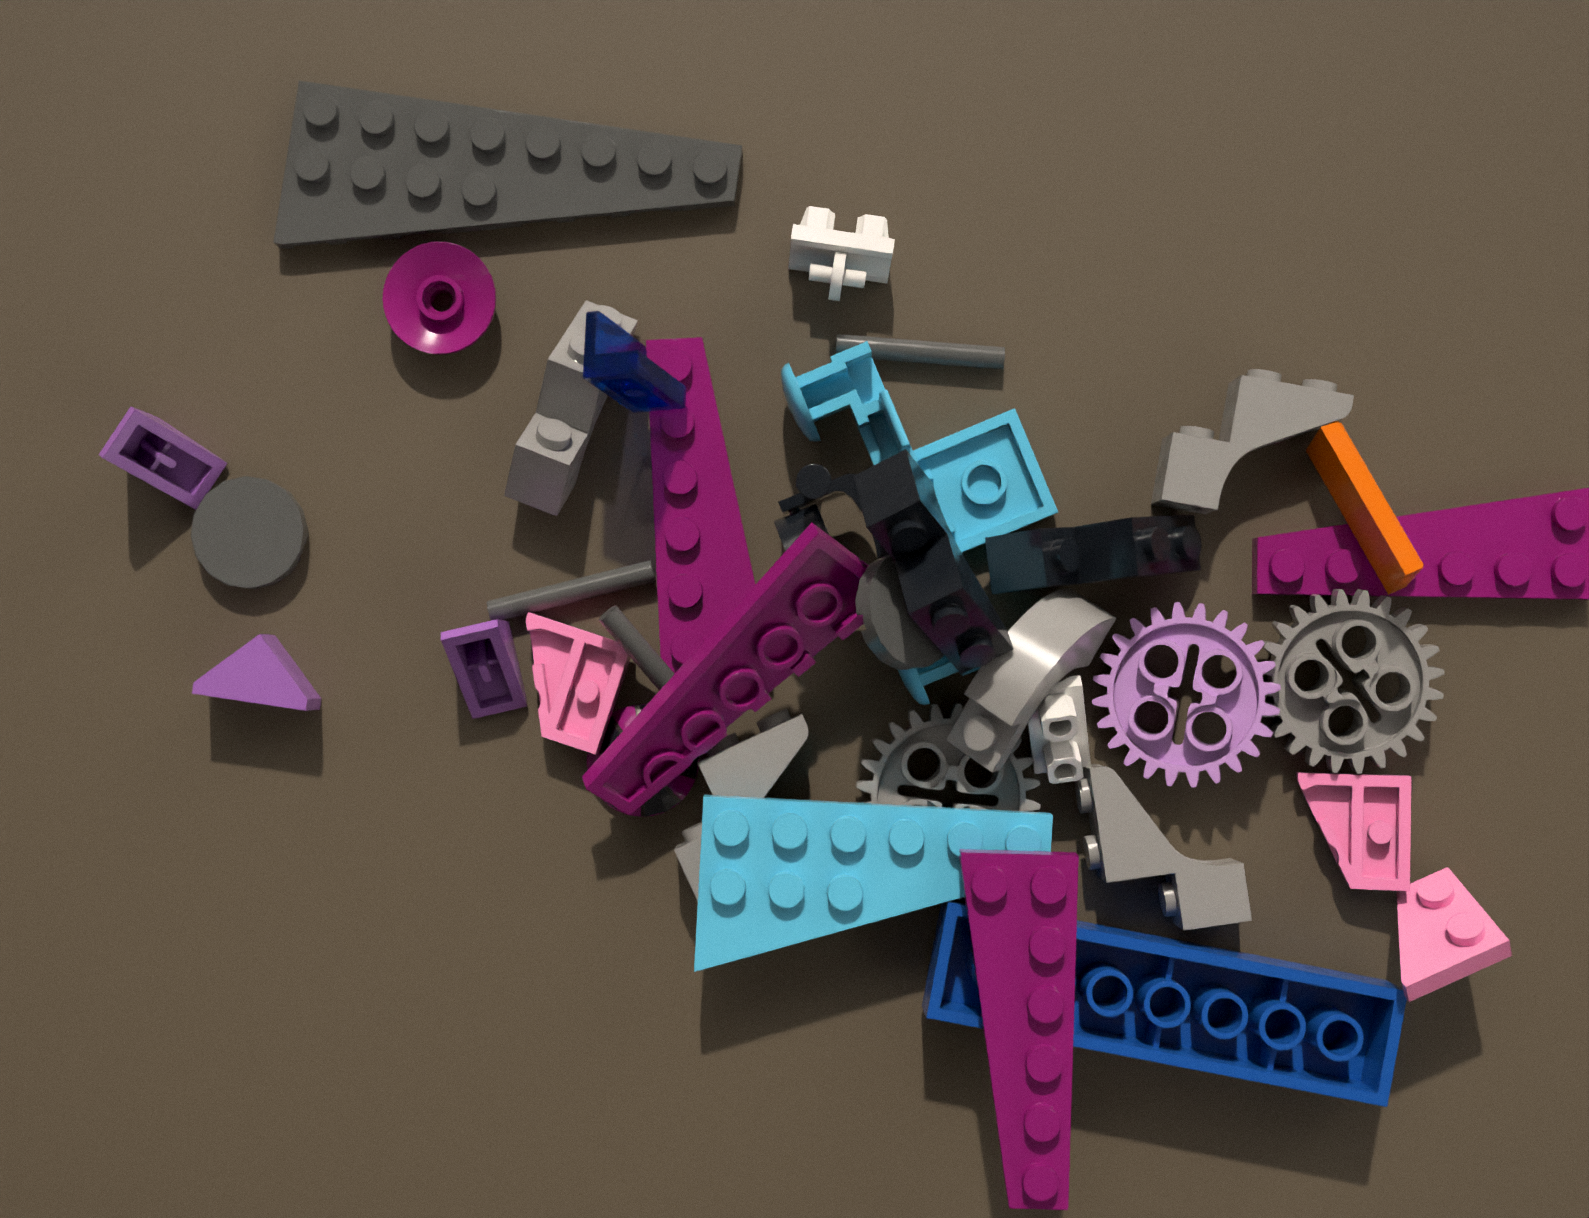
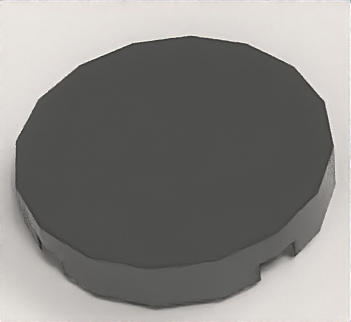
[191,476,308,589]
[855,555,944,670]

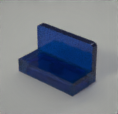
[583,311,686,413]

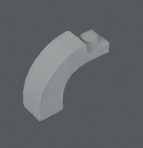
[946,588,1116,773]

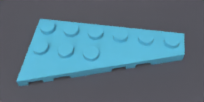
[694,795,1053,972]

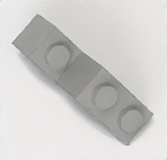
[504,300,638,516]
[1151,369,1354,514]
[674,708,808,901]
[1075,764,1252,931]

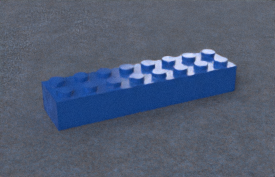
[922,898,1407,1107]

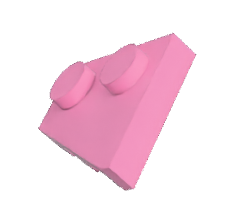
[526,612,631,754]
[1296,772,1411,891]
[1397,867,1512,1002]

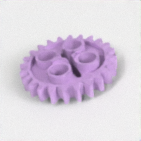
[1092,602,1281,788]

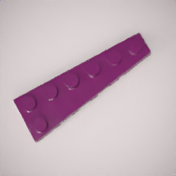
[646,337,755,674]
[1252,488,1589,600]
[582,523,869,815]
[959,849,1079,1210]

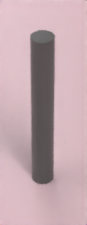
[836,334,1005,370]
[487,560,656,621]
[599,605,674,691]

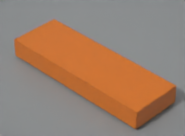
[1306,420,1424,595]

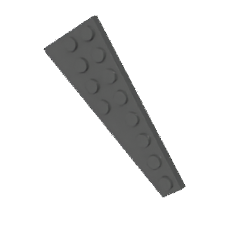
[273,80,743,249]

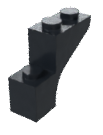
[853,449,1014,674]
[985,515,1202,594]

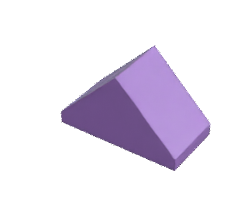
[99,406,227,510]
[440,619,527,719]
[192,634,321,711]

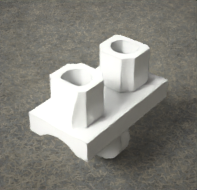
[788,206,895,301]
[1027,675,1091,784]

